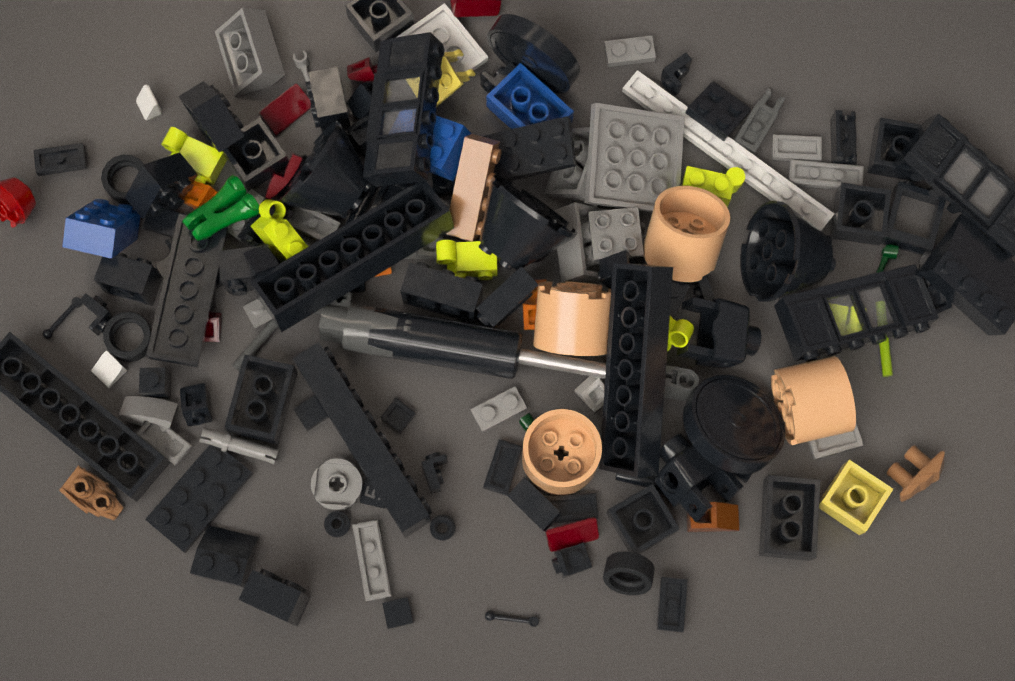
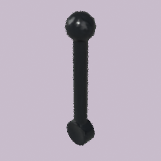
[42,297,82,339]
[485,611,539,627]

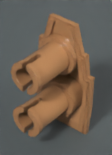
[887,445,945,502]
[59,465,124,520]

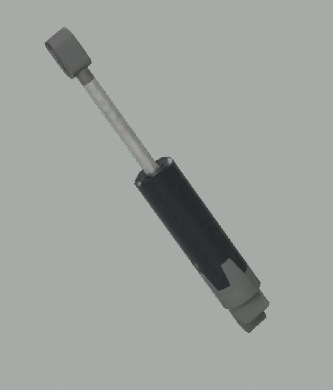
[313,292,699,401]

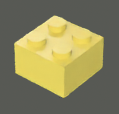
[819,460,893,535]

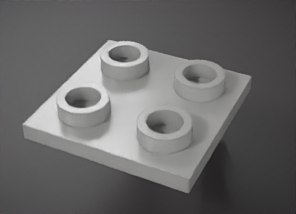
[588,207,645,261]

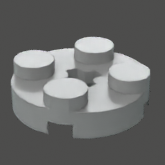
[311,458,363,511]

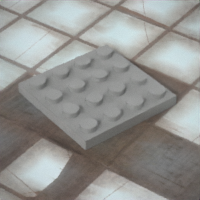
[585,103,685,212]

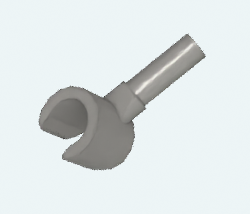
[293,51,310,82]

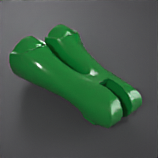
[182,175,260,241]

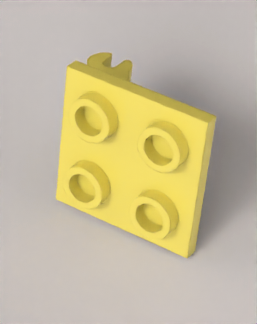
[406,49,476,107]

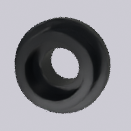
[324,511,350,538]
[430,515,456,541]

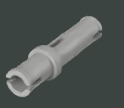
[199,426,278,464]

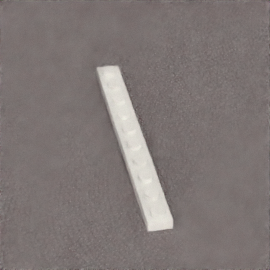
[622,70,834,231]

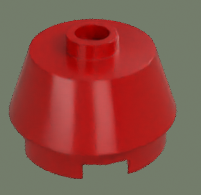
[0,177,36,228]

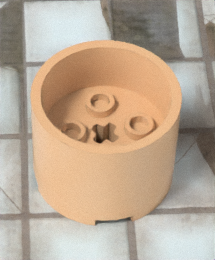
[643,186,730,282]
[533,281,611,356]
[771,356,856,445]
[522,409,602,496]

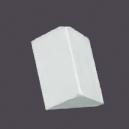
[136,84,162,120]
[91,350,127,388]
[574,376,605,412]

